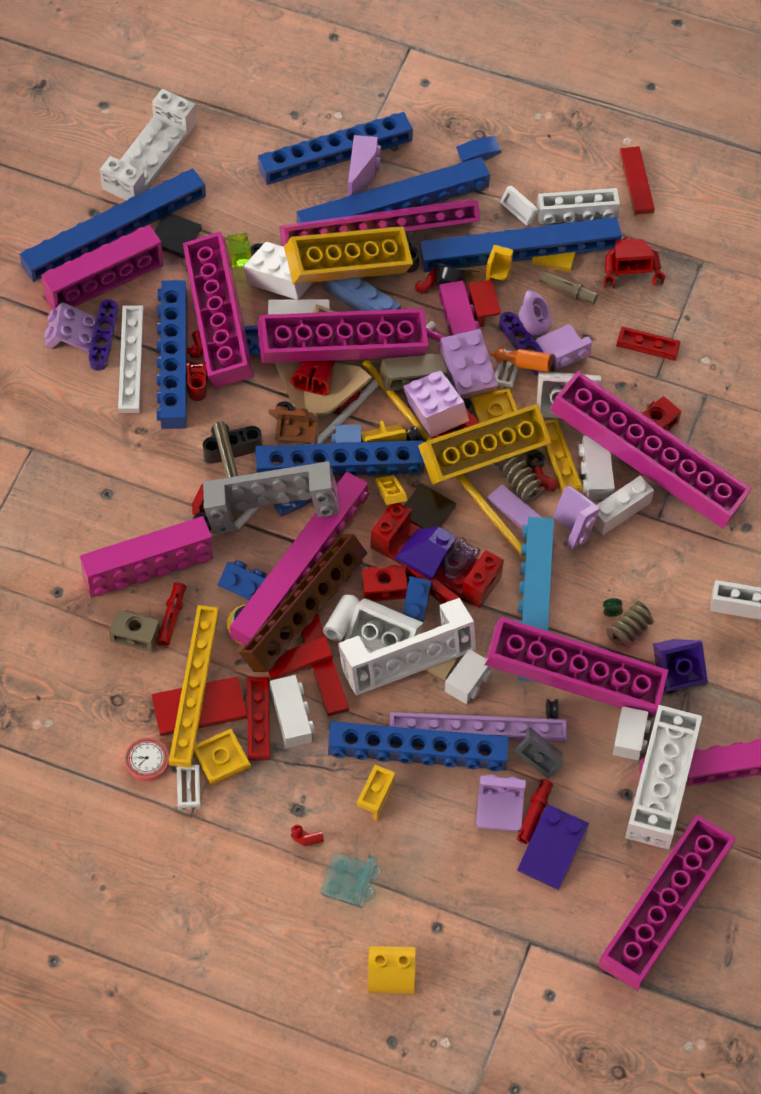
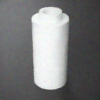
[323,595,359,642]

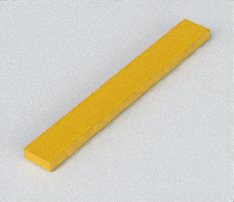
[169,605,219,768]

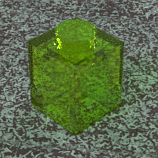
[227,233,251,267]

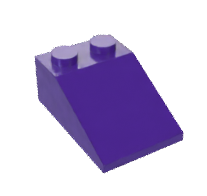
[517,804,589,890]

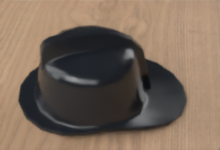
[433,263,480,286]

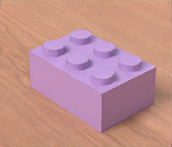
[438,329,498,400]
[403,370,469,437]

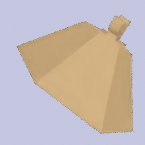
[275,362,372,418]

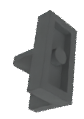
[515,727,564,779]

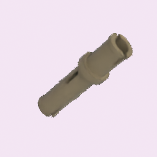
[539,270,599,305]

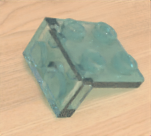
[321,854,381,908]

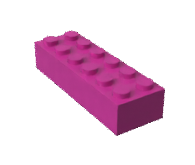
[41,225,163,310]
[80,516,213,598]

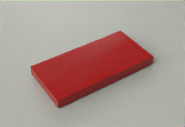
[151,676,247,736]

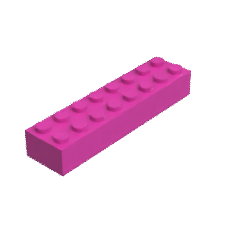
[183,232,254,389]
[257,309,429,363]
[484,616,668,718]
[598,814,736,991]

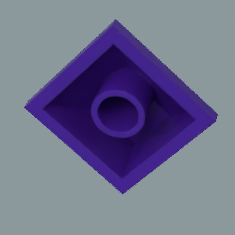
[395,527,457,579]
[653,639,708,692]

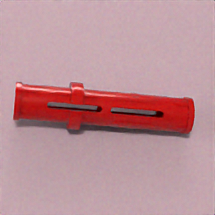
[157,582,187,646]
[517,779,554,845]

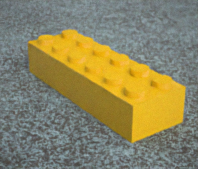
[284,226,413,284]
[418,403,552,485]

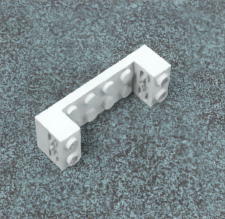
[99,89,197,201]
[338,598,476,696]
[625,705,702,850]

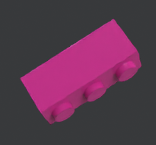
[439,281,480,336]

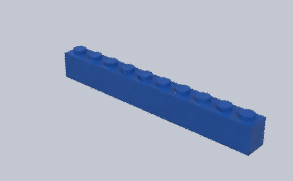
[297,157,490,223]
[19,168,206,282]
[420,217,622,273]

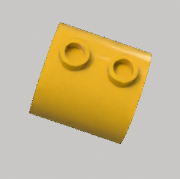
[367,946,416,994]

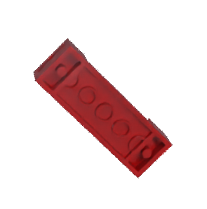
[370,503,504,608]

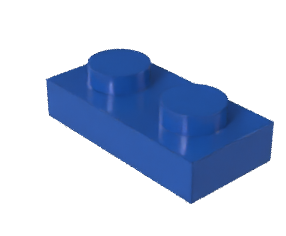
[403,576,432,623]

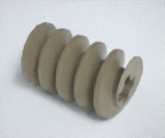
[502,455,545,502]
[606,601,654,647]

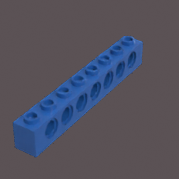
[258,112,413,185]
[157,280,187,429]
[255,440,425,477]
[328,721,509,771]

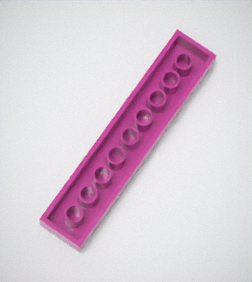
[550,371,752,529]

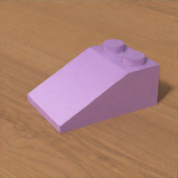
[348,135,381,196]

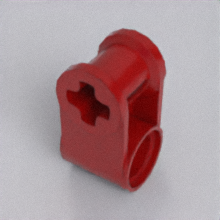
[186,361,208,401]

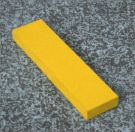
[544,418,583,494]

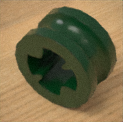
[603,598,623,617]

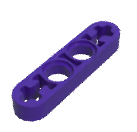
[89,299,118,371]
[499,312,544,376]

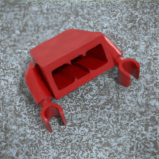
[603,237,666,289]

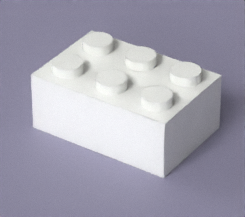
[244,242,312,300]

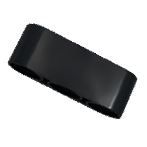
[203,426,262,464]

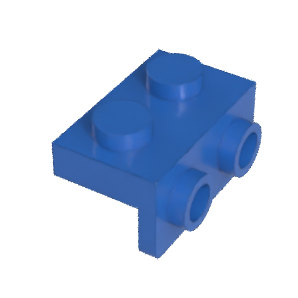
[217,560,267,600]

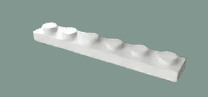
[118,306,143,413]

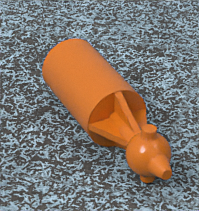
[490,347,552,372]

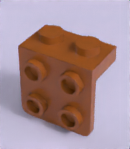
[269,406,320,444]

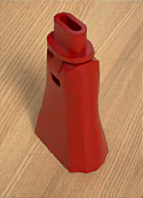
[290,360,335,396]

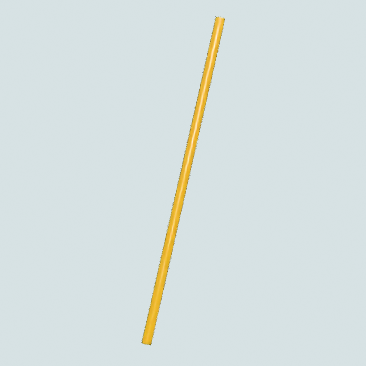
[362,360,525,561]

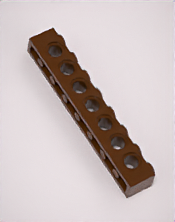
[239,534,368,672]

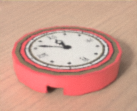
[124,738,169,781]

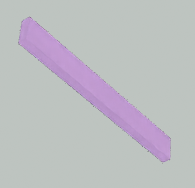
[389,712,567,743]

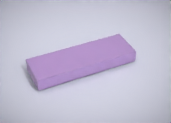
[487,484,542,530]

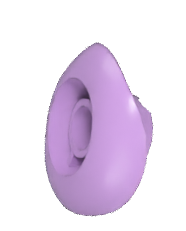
[518,290,551,336]

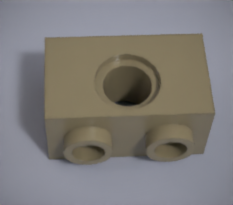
[109,609,160,653]

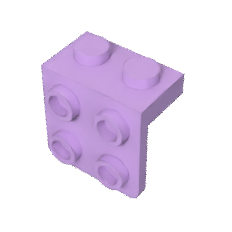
[44,302,97,352]
[536,325,593,371]
[554,486,600,549]
[476,775,526,832]

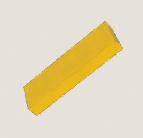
[374,475,407,505]

